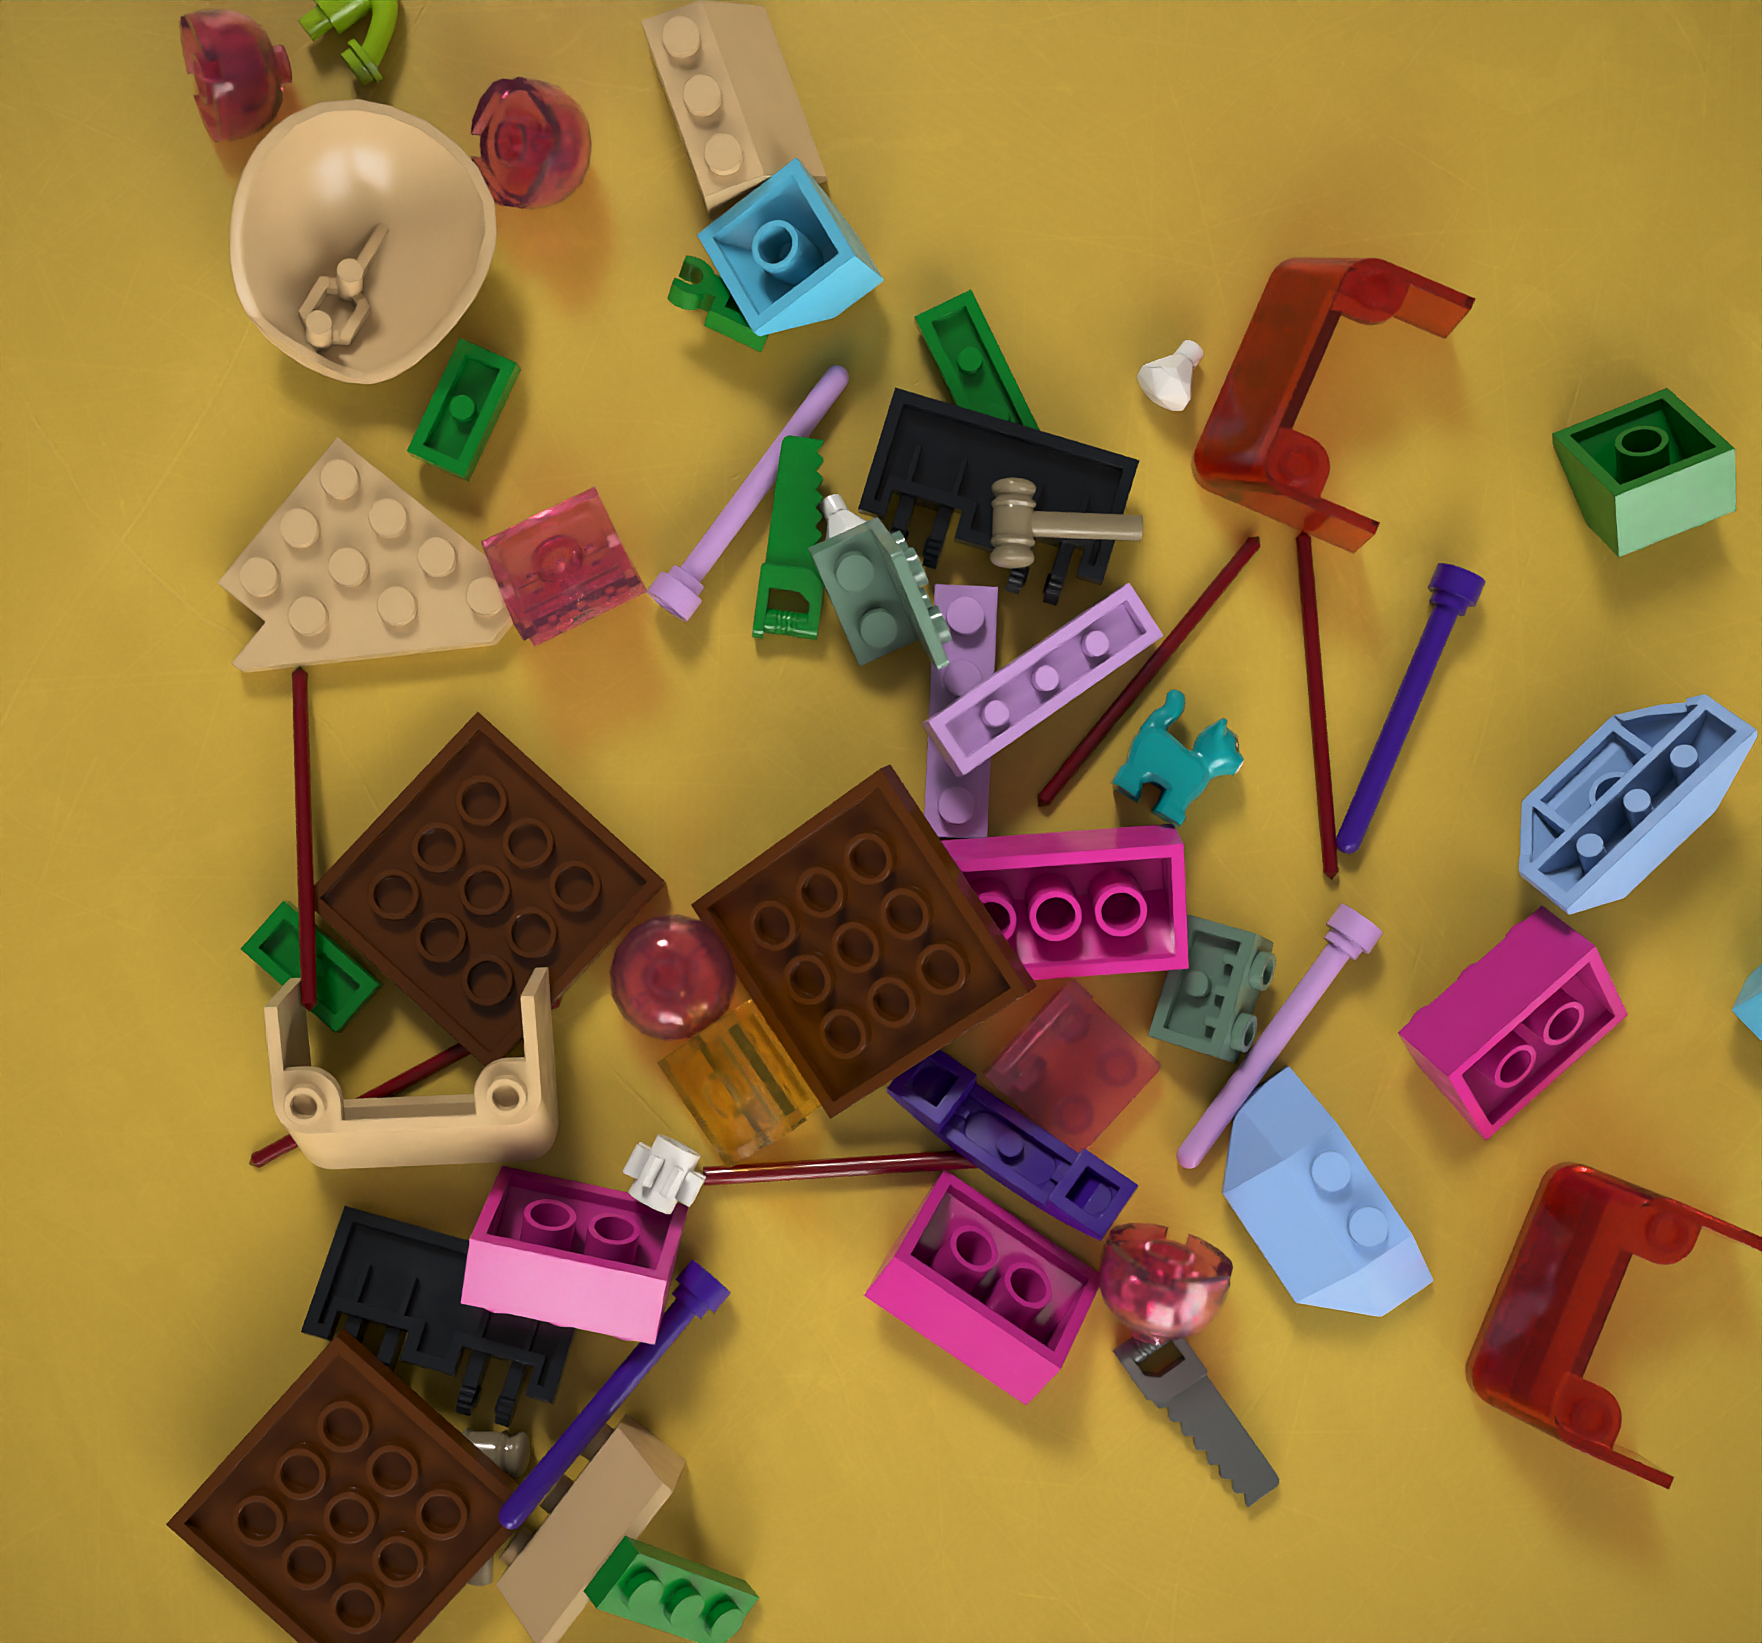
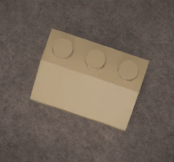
[641,0,827,222]
[496,1414,686,1643]

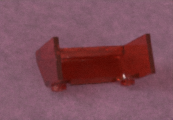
[1191,257,1476,554]
[1465,1162,1762,1489]

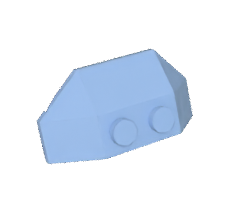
[1519,694,1758,915]
[1221,1066,1434,1317]

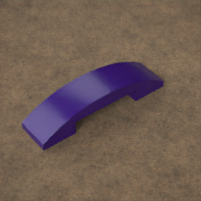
[887,1050,1138,1241]

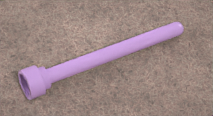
[646,365,849,622]
[1176,903,1383,1169]

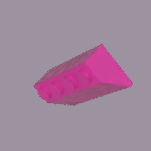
[941,824,1189,980]

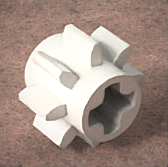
[622,1134,706,1214]

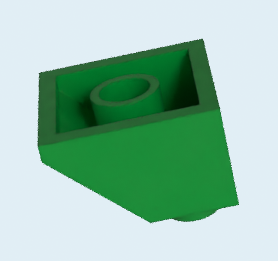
[1552,388,1736,557]

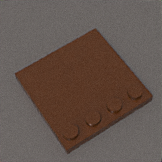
[314,712,666,1067]
[691,764,1037,1119]
[166,1328,534,1643]

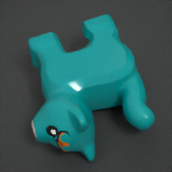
[1110,689,1244,828]

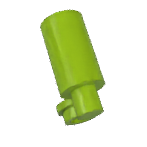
[298,0,398,86]

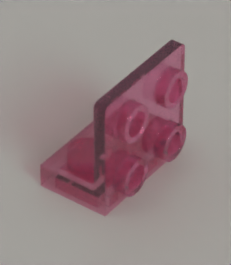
[982,979,1161,1154]

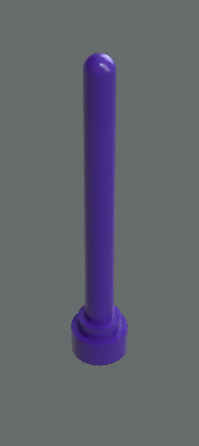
[1336,563,1486,854]
[498,1260,731,1529]

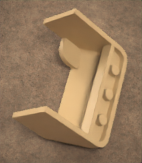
[264,967,559,1169]

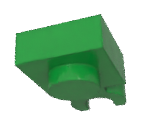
[667,255,770,352]

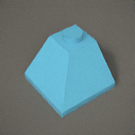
[697,158,884,336]

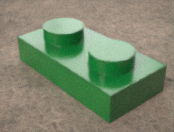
[407,338,521,482]
[241,901,384,1033]

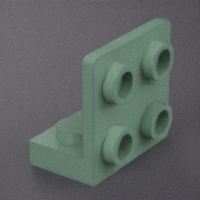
[808,517,952,670]

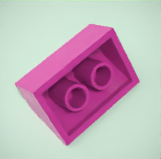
[1398,905,1628,1140]
[461,1166,688,1345]
[864,1170,1104,1405]

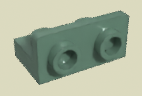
[1148,914,1276,1064]

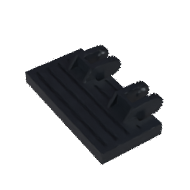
[858,387,1139,606]
[301,1206,577,1427]

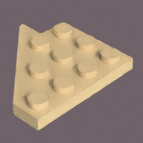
[217,437,536,673]

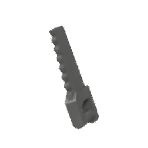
[1113,1307,1279,1507]

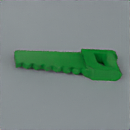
[752,435,825,640]

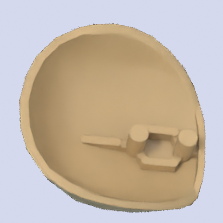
[230,99,497,384]

